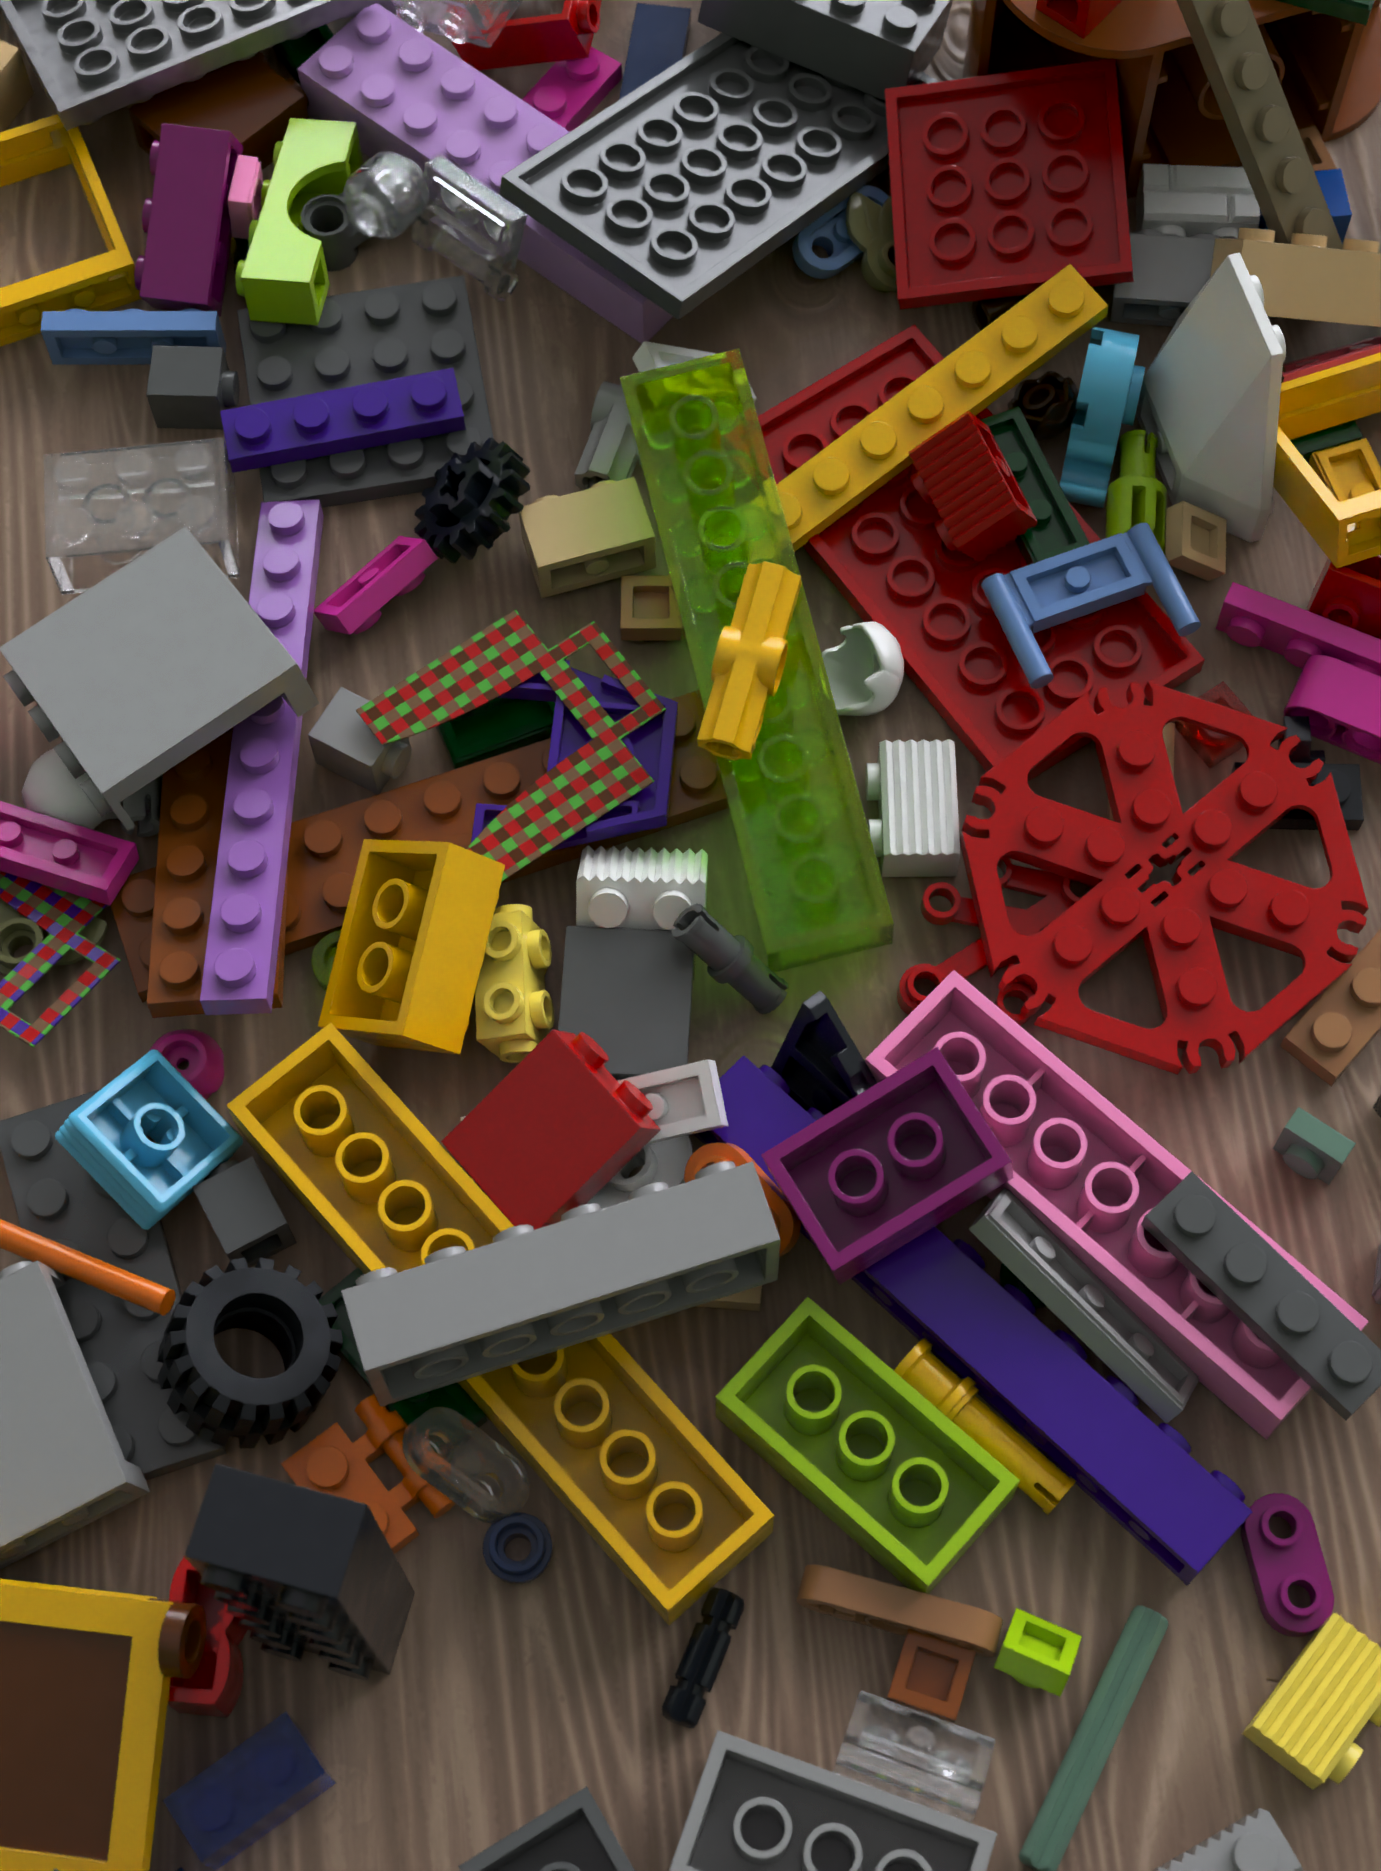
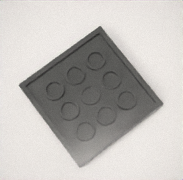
[237,275,494,508]

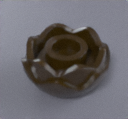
[1007,371,1078,439]

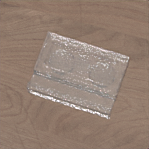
[833,1690,996,1823]

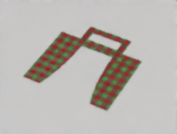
[356,609,666,882]

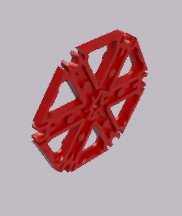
[960,681,1369,1075]

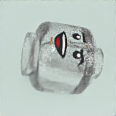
[343,151,429,239]

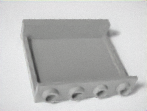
[0,526,319,831]
[0,1260,150,1570]

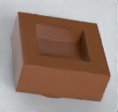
[886,1628,977,1725]

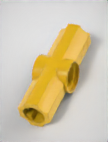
[697,561,801,761]

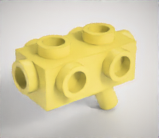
[475,904,554,1063]

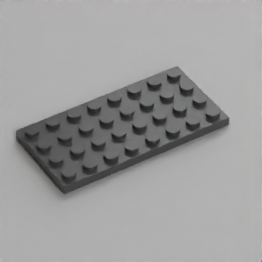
[499,33,938,320]

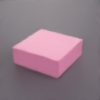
[227,155,263,239]

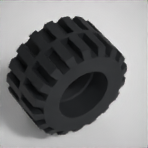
[157,1258,343,1449]

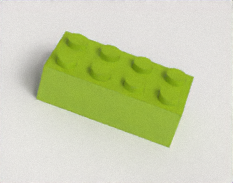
[715,1296,1020,1594]

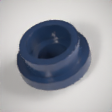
[483,1512,553,1584]

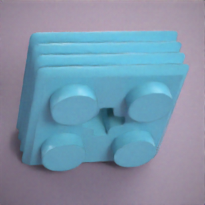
[55,1049,243,1230]

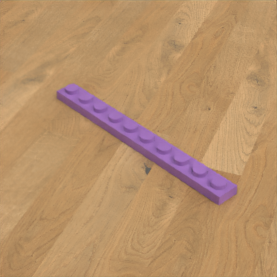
[200,500,324,1015]

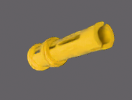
[894,1338,1077,1515]

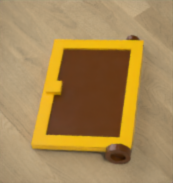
[0,1579,206,1871]

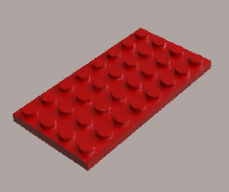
[724,324,1205,781]

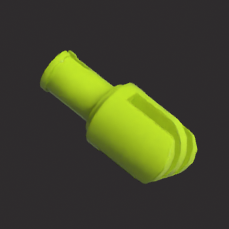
[1105,430,1167,554]

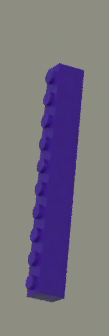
[694,1055,1253,1586]

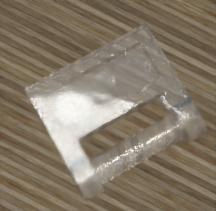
[411,155,527,302]

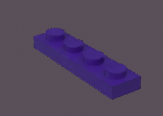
[220,368,466,473]

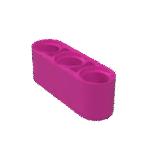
[1283,655,1381,764]

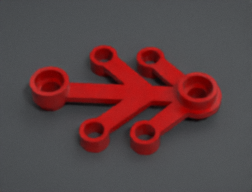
[897,857,1094,1026]

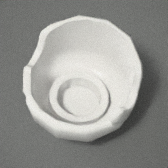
[819,622,904,716]
[22,748,123,830]

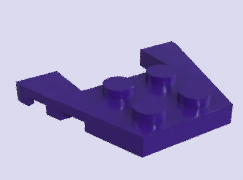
[471,659,678,851]

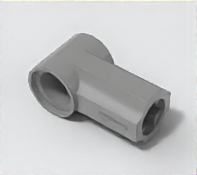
[575,381,662,490]

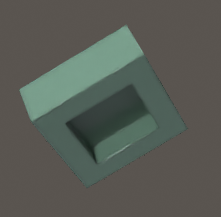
[1273,1107,1356,1185]

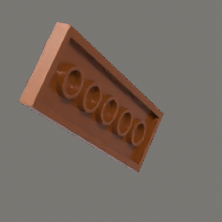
[147,727,289,1018]

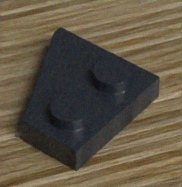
[771,991,877,1115]

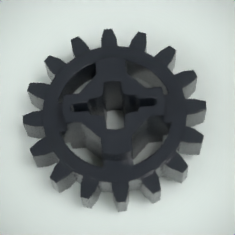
[414,438,531,563]

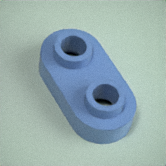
[792,185,889,279]

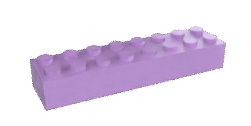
[297,3,673,344]

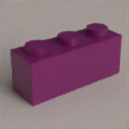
[134,123,243,317]

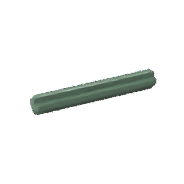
[1019,1605,1168,1871]

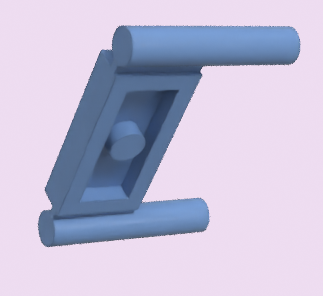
[981,523,1201,689]

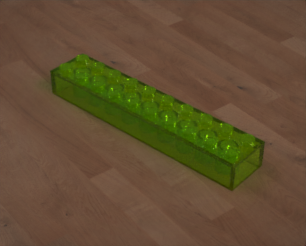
[620,348,894,972]

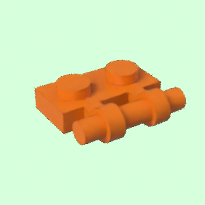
[281,1394,456,1554]

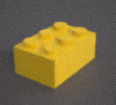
[318,839,505,1055]

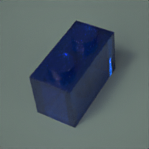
[163,1712,336,1870]

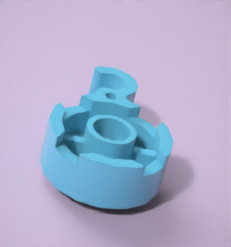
[1059,326,1145,508]

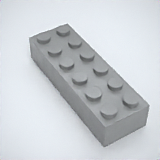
[341,1161,780,1407]

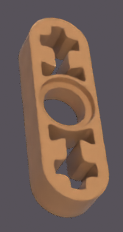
[796,1564,1003,1657]

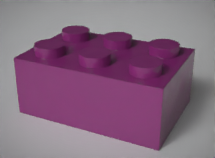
[761,1047,1013,1285]

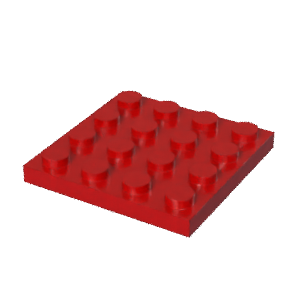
[885,59,1134,310]

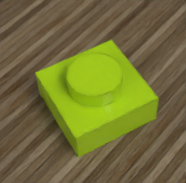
[994,1608,1082,1697]

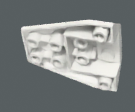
[1136,252,1286,543]

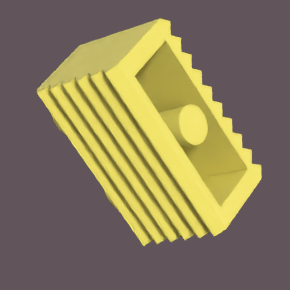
[1242,1613,1381,1790]

